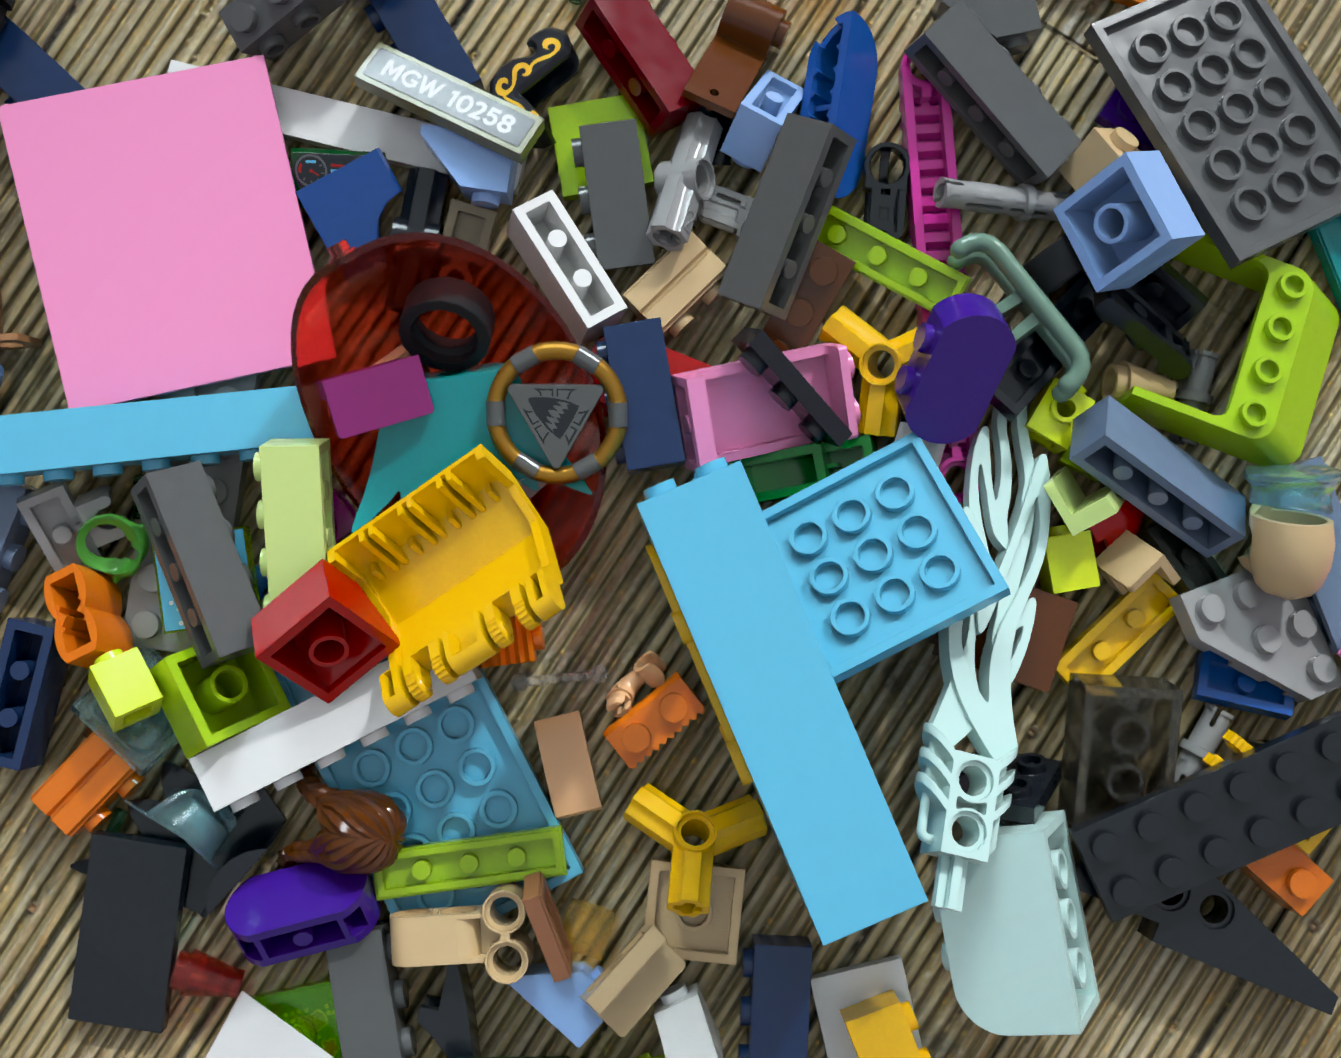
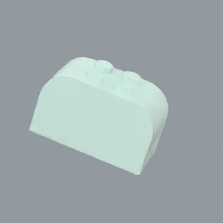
[933,810,1100,1036]

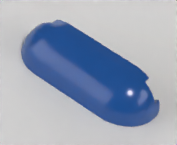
[800,10,878,198]

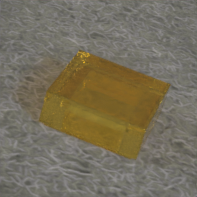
[563,898,616,960]

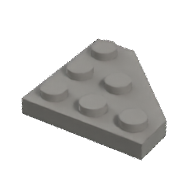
[1169,569,1341,703]

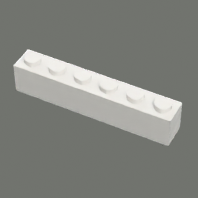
[189,659,483,813]

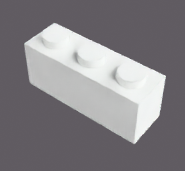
[506,189,628,346]

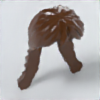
[276,766,407,875]

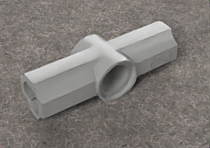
[646,112,723,251]

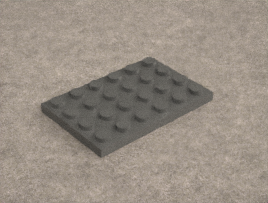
[1084,0,1341,269]

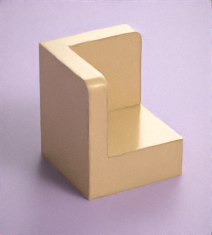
[1096,529,1181,596]

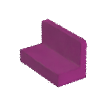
[315,355,434,439]

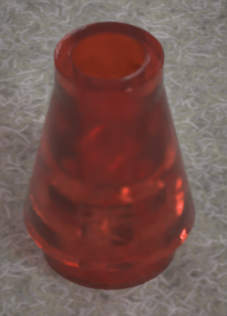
[169,948,246,999]

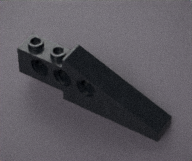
[1071,839,1338,1015]

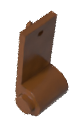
[682,0,792,119]

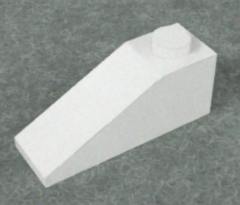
[654,982,723,1058]

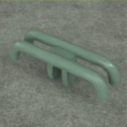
[947,233,1091,403]

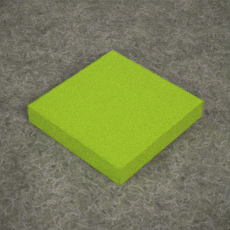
[548,95,654,201]

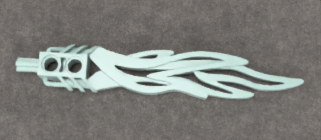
[914,406,1051,912]

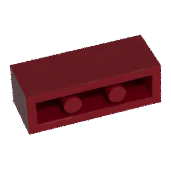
[575,0,702,138]

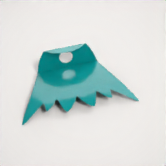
[351,362,592,533]

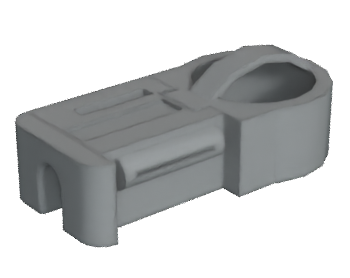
[693,185,754,242]

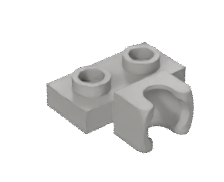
[16,481,128,572]

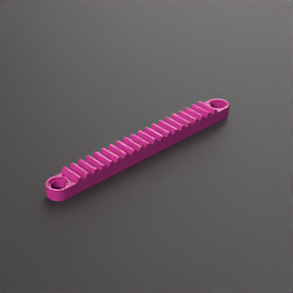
[898,54,979,503]

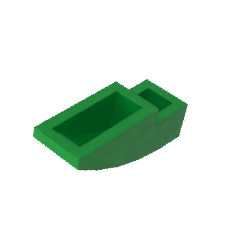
[730,434,878,503]

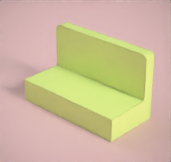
[1044,466,1125,536]

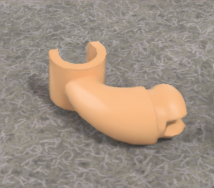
[606,651,666,718]

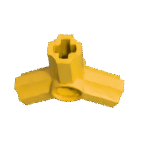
[818,306,917,437]
[624,783,767,917]

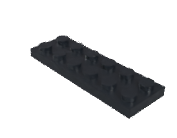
[1068,711,1341,923]

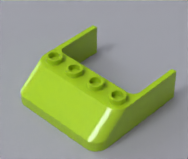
[1116,232,1339,470]

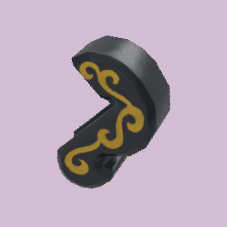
[489,27,579,149]

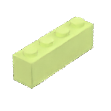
[253,438,336,608]

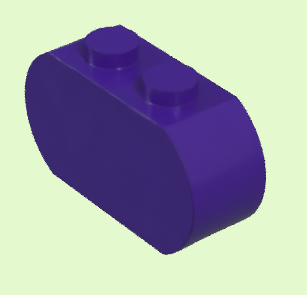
[895,293,1016,444]
[225,863,381,967]

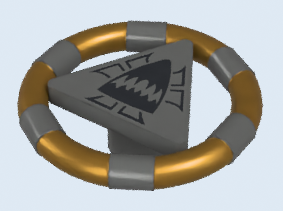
[486,341,628,484]

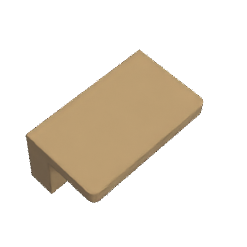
[580,924,686,1037]

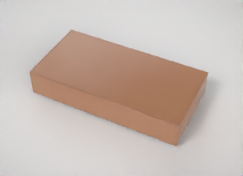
[522,871,573,983]

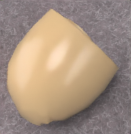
[1237,502,1336,600]

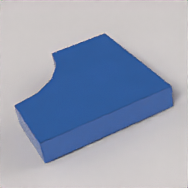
[295,148,403,276]

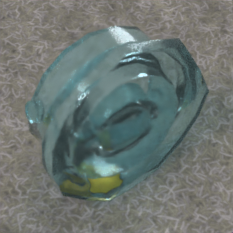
[1243,465,1341,514]

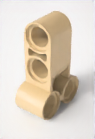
[389,882,534,984]

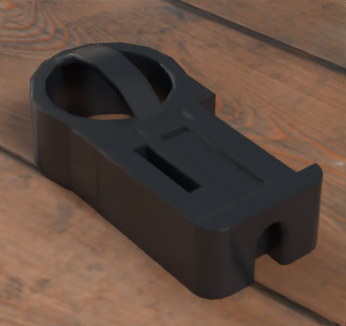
[862,142,910,239]

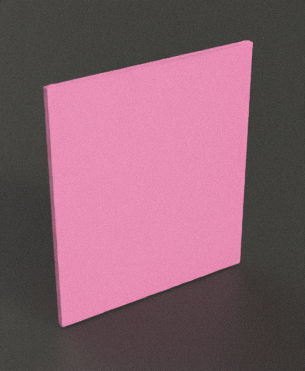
[0,55,335,409]

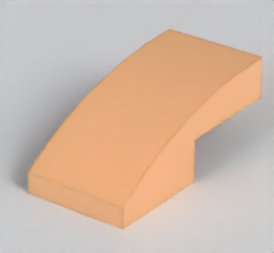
[534,710,603,820]

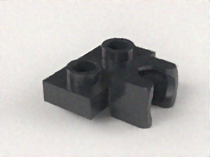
[959,752,1062,825]

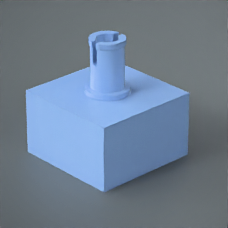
[1053,150,1205,293]

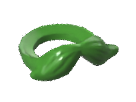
[75,513,149,584]

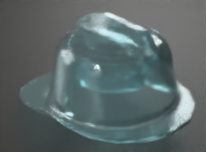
[124,789,237,871]

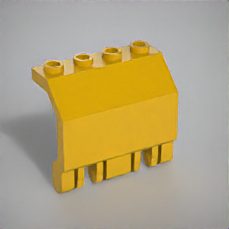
[327,444,565,717]

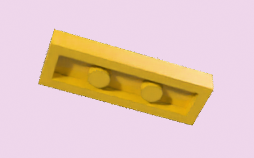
[1056,573,1178,701]

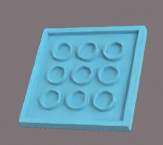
[762,432,1011,684]

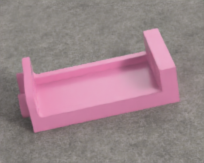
[671,342,861,472]

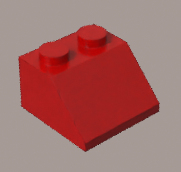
[251,559,400,704]

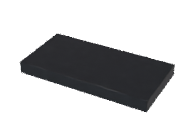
[68,830,192,1033]

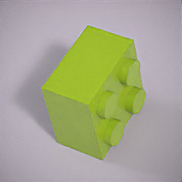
[150,646,292,760]

